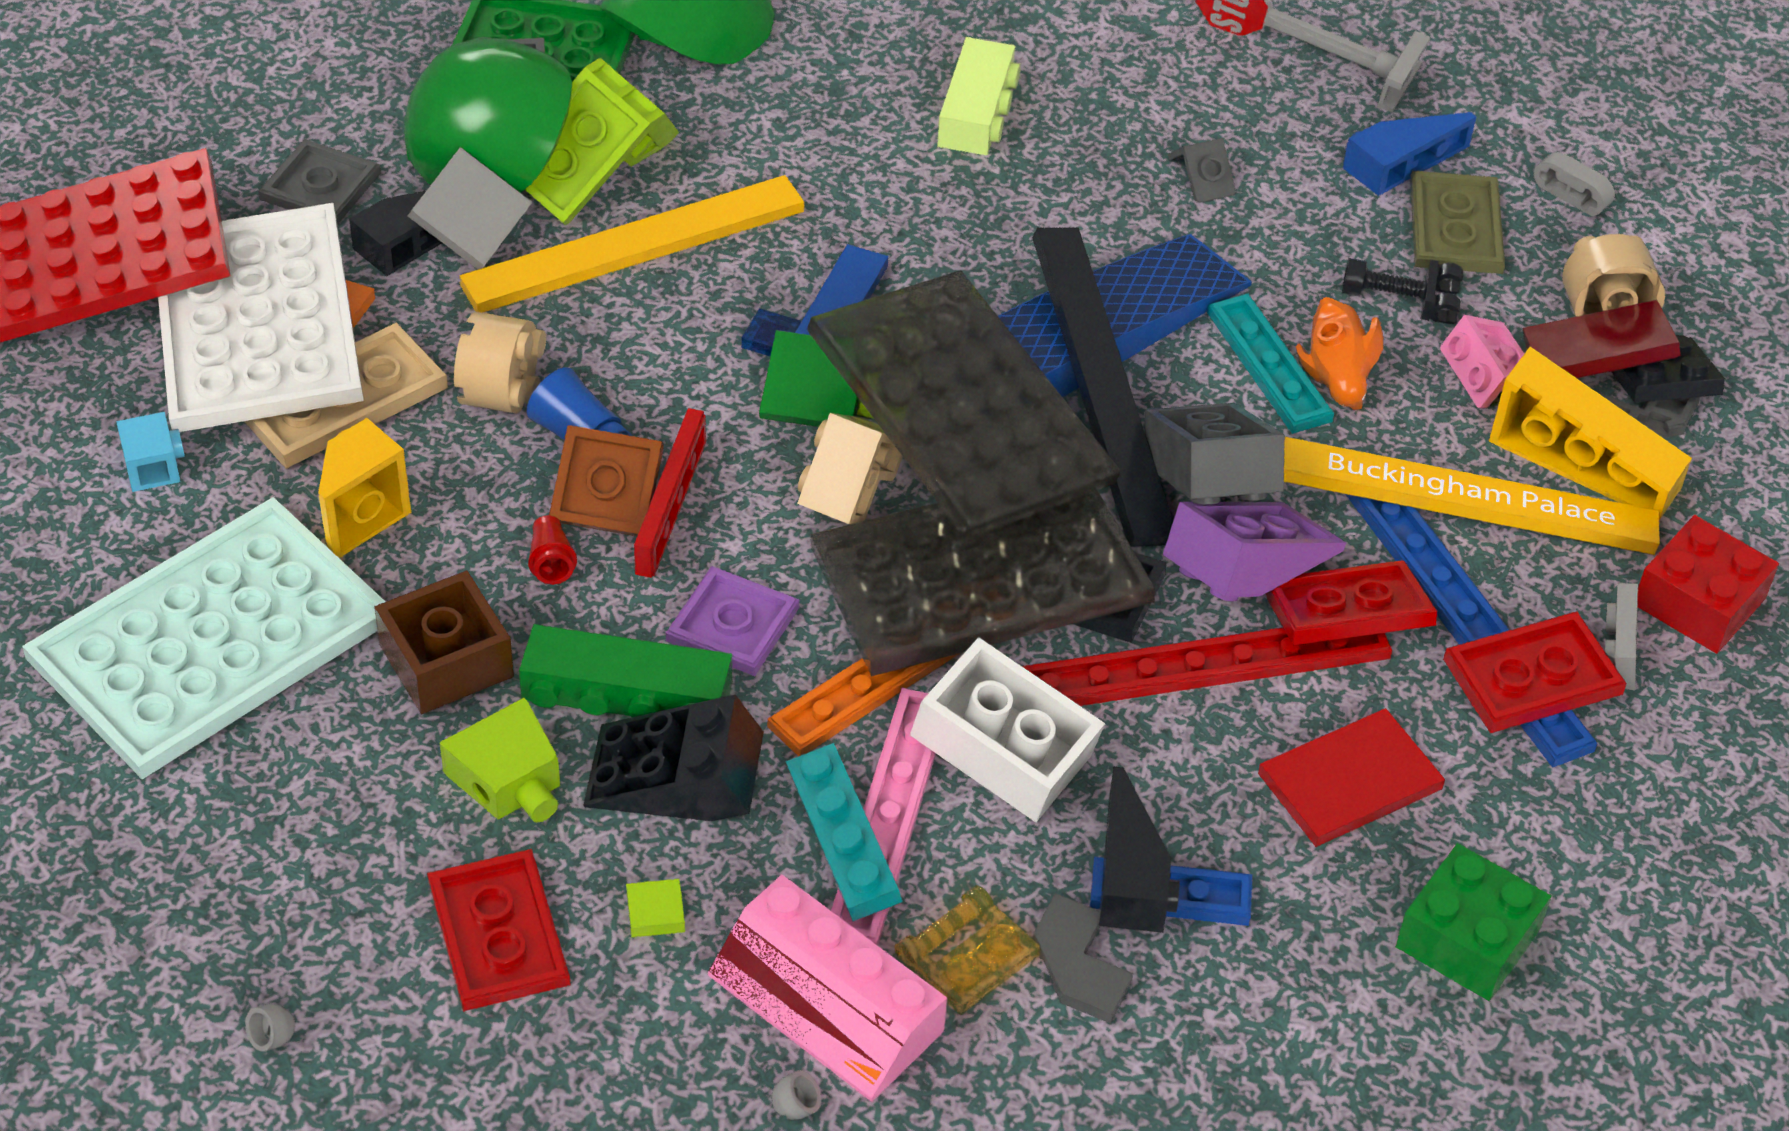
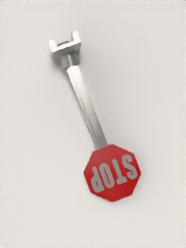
[1195,0,1431,113]

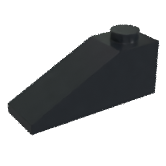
[349,191,442,276]
[1099,766,1180,933]

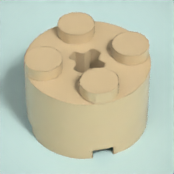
[1562,234,1665,317]
[454,312,546,414]

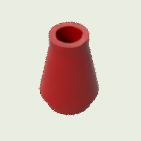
[528,515,577,585]

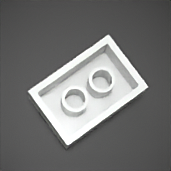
[910,637,1105,822]

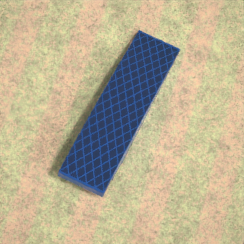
[925,234,1252,421]

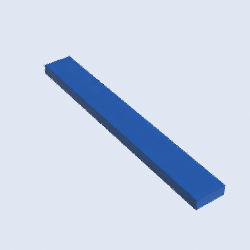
[1345,494,1598,768]

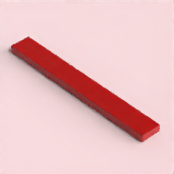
[1022,627,1392,706]

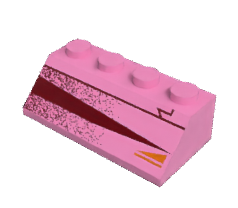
[708,874,947,1102]

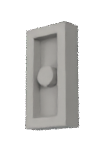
[1605,583,1638,690]

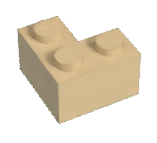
[797,413,910,525]

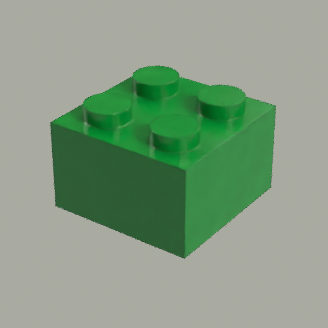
[1395,843,1552,1002]

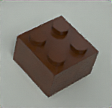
[374,570,514,715]

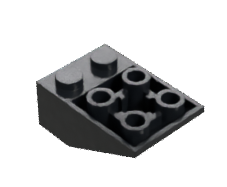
[583,694,764,821]

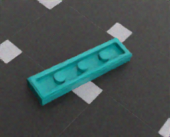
[1207,294,1334,434]

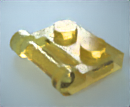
[894,885,1040,1016]

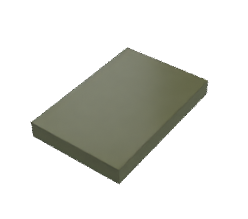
[1410,171,1505,274]

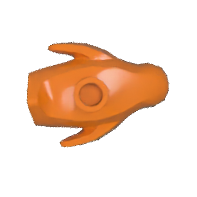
[1295,297,1384,410]

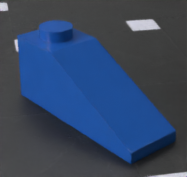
[1343,112,1476,196]

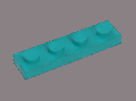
[786,743,903,922]

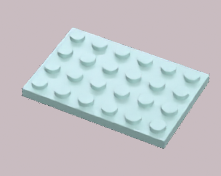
[22,497,386,779]

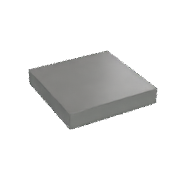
[408,147,532,269]

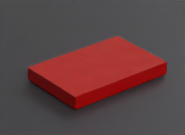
[1265,560,1437,645]
[1443,611,1627,733]
[1258,708,1445,847]
[427,849,571,1012]

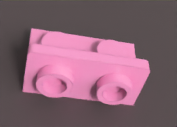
[1440,315,1524,408]

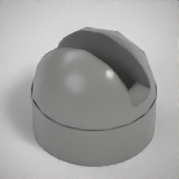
[245,1004,295,1052]
[771,1070,821,1120]

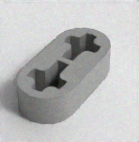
[1534,152,1615,216]

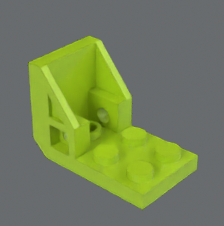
[525,58,679,225]

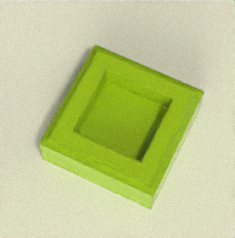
[626,879,685,938]

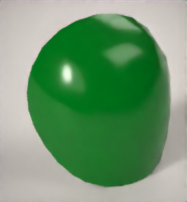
[600,0,775,64]
[404,37,572,193]

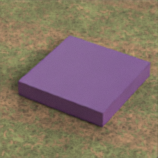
[666,566,799,676]

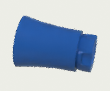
[526,367,632,440]

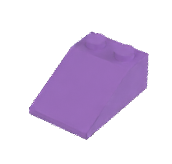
[1163,502,1346,601]

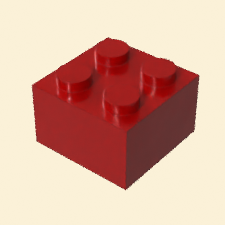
[1638,514,1779,654]

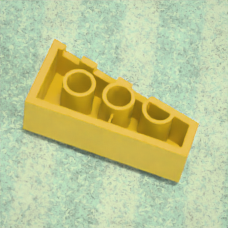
[1489,347,1692,521]

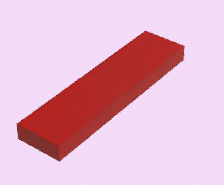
[634,408,706,578]

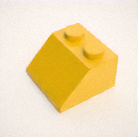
[318,418,411,558]

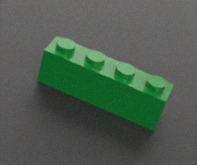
[519,624,732,717]

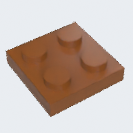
[549,425,664,536]

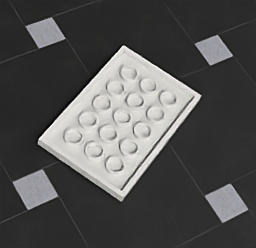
[158,203,364,432]

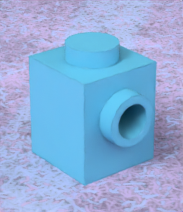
[116,412,185,492]

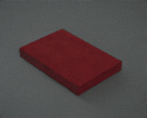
[1522,300,1681,378]

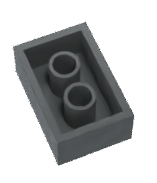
[1145,403,1285,505]

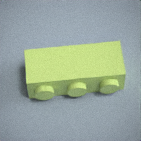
[937,37,1021,156]

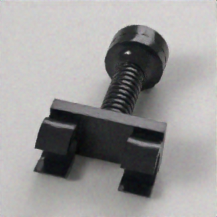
[1342,258,1464,324]

